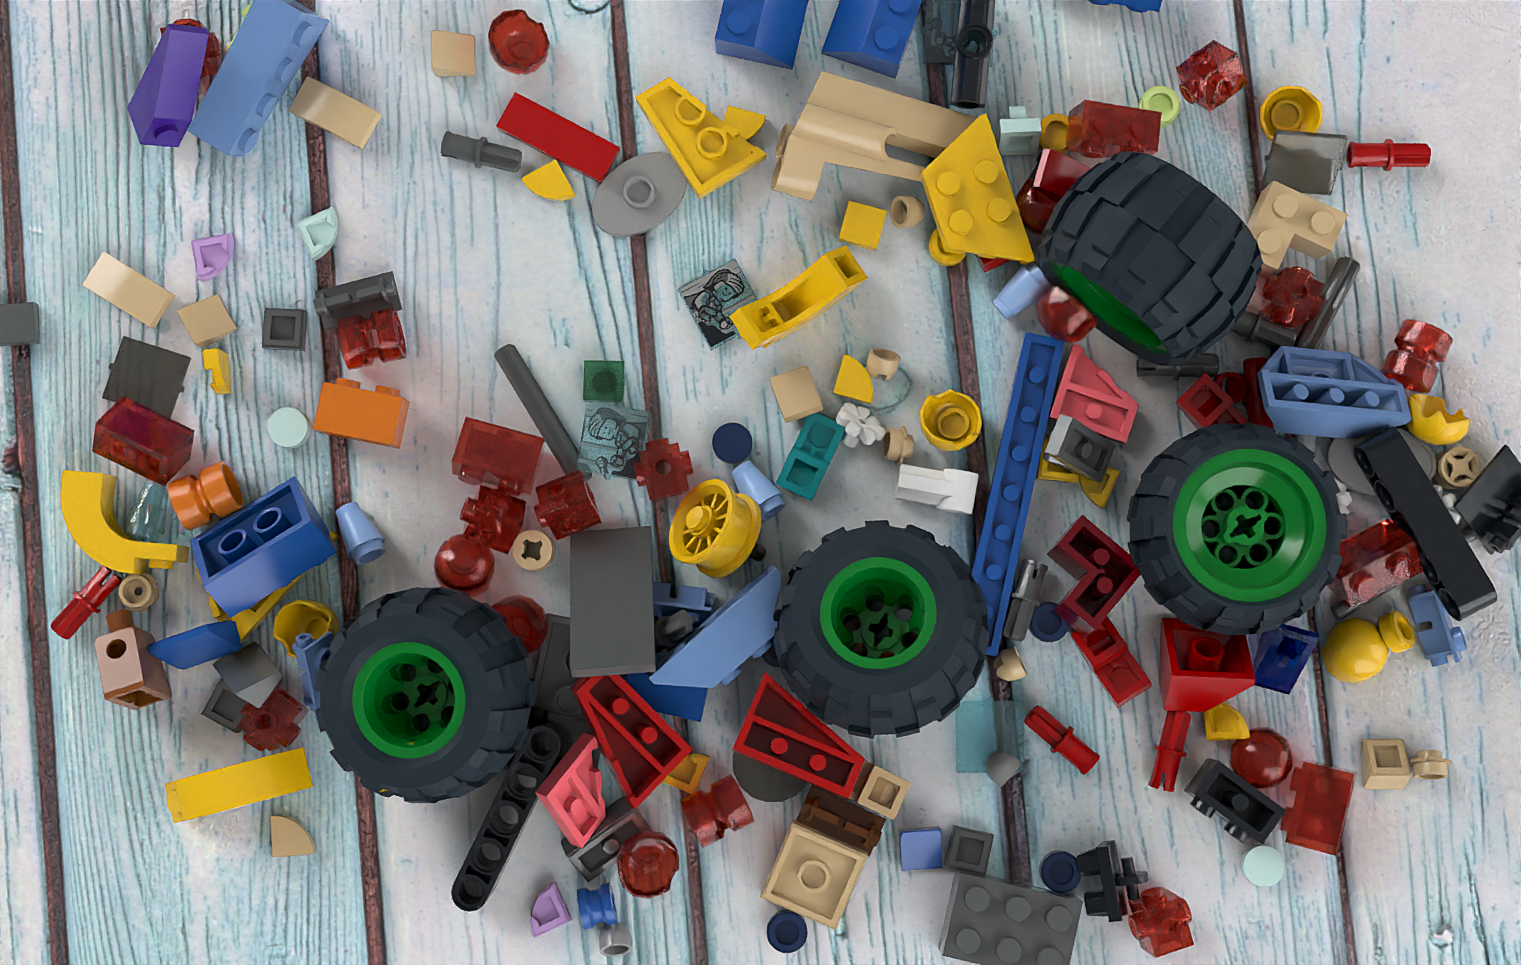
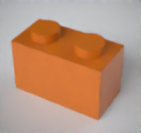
[313,378,410,449]

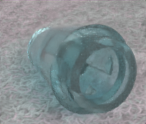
[124,480,168,543]

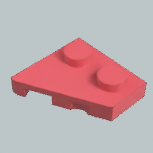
[1048,344,1139,445]
[535,733,606,848]

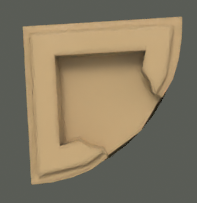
[270,815,317,857]

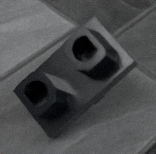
[1077,840,1149,922]

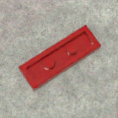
[496,92,620,184]

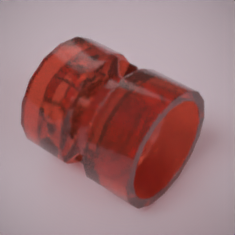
[337,307,406,370]
[1380,319,1453,393]
[680,774,755,848]

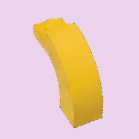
[729,245,868,350]
[60,470,189,575]
[164,747,313,823]

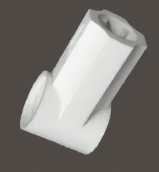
[894,464,979,515]

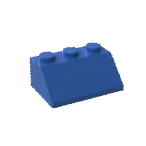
[715,0,809,70]
[821,0,923,79]
[190,476,337,618]

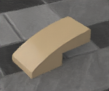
[288,76,382,150]
[82,251,176,329]
[849,760,911,820]

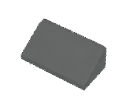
[213,642,283,708]
[561,796,655,883]

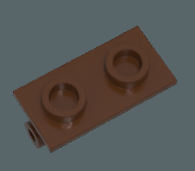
[796,785,886,857]

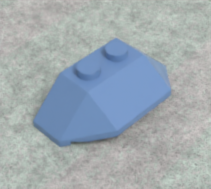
[1257,346,1411,439]
[646,564,782,688]

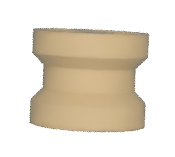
[1432,447,1481,490]
[512,530,556,571]

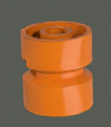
[167,461,244,531]

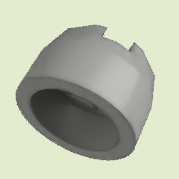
[986,751,1022,788]
[599,922,633,956]

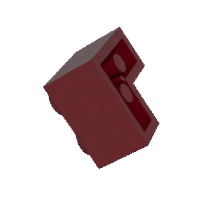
[1047,515,1141,637]

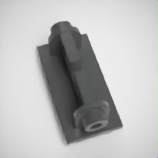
[313,271,403,330]

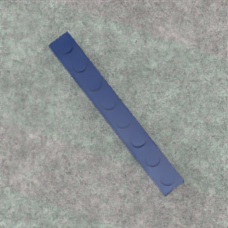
[971,332,1065,656]

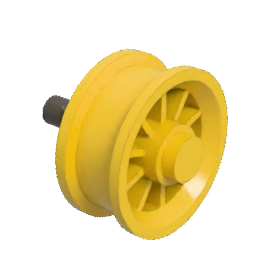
[669,479,766,578]

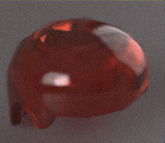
[488,9,550,75]
[1015,178,1058,236]
[1036,285,1098,343]
[433,534,495,598]
[491,594,549,654]
[1229,727,1294,789]
[616,830,679,899]

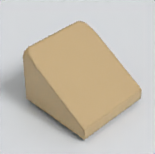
[431,30,476,77]
[177,294,238,349]
[770,366,823,423]
[1361,739,1411,789]

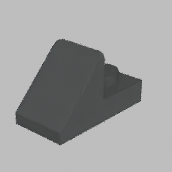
[1043,414,1116,483]

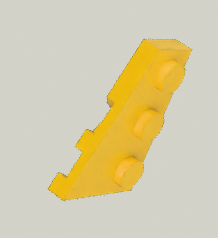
[636,77,767,200]

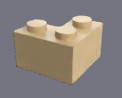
[1246,181,1348,279]

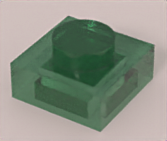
[583,360,626,403]

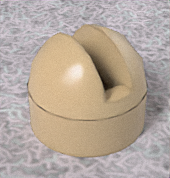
[890,196,925,228]
[866,348,901,381]
[994,646,1027,681]

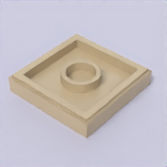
[760,820,868,930]

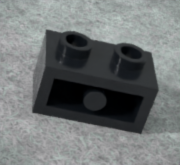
[1184,758,1286,845]

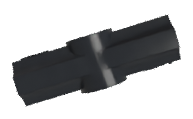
[950,0,995,110]

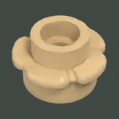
[883,426,914,466]
[119,572,159,612]
[1409,750,1452,780]

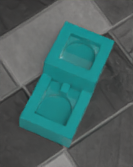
[775,412,846,501]

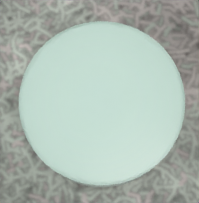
[267,407,311,449]
[1240,844,1285,887]

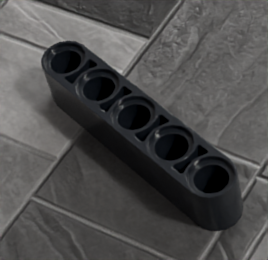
[1353,427,1497,621]
[451,720,566,912]

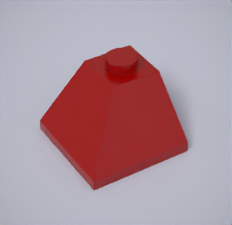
[1159,618,1256,712]

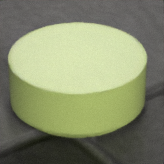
[1138,86,1180,128]

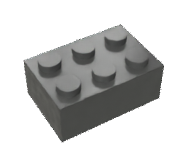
[938,869,1083,965]

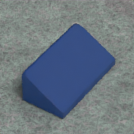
[146,620,242,670]
[626,673,709,722]

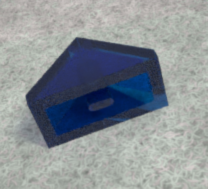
[1253,624,1319,695]

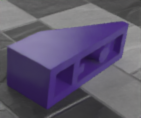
[127,24,209,147]

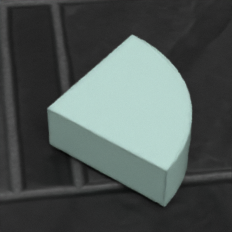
[296,207,338,261]

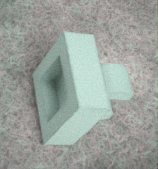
[996,106,1041,156]

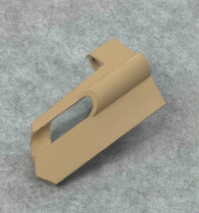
[771,71,997,201]

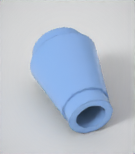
[992,262,1052,320]
[731,461,785,523]
[335,502,385,565]

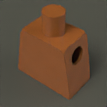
[94,610,172,710]

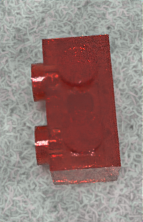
[1065,100,1162,158]
[92,396,195,487]
[452,417,545,496]
[1326,518,1423,609]
[1280,759,1357,856]

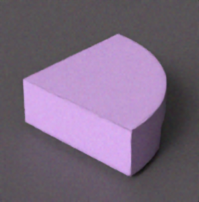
[191,233,234,282]
[530,881,572,938]

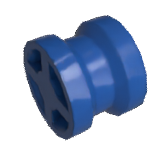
[577,882,618,930]

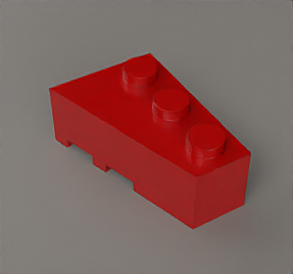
[732,672,865,799]
[570,674,693,810]

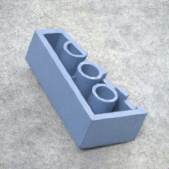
[187,0,329,157]

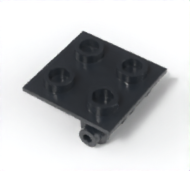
[1453,445,1521,555]

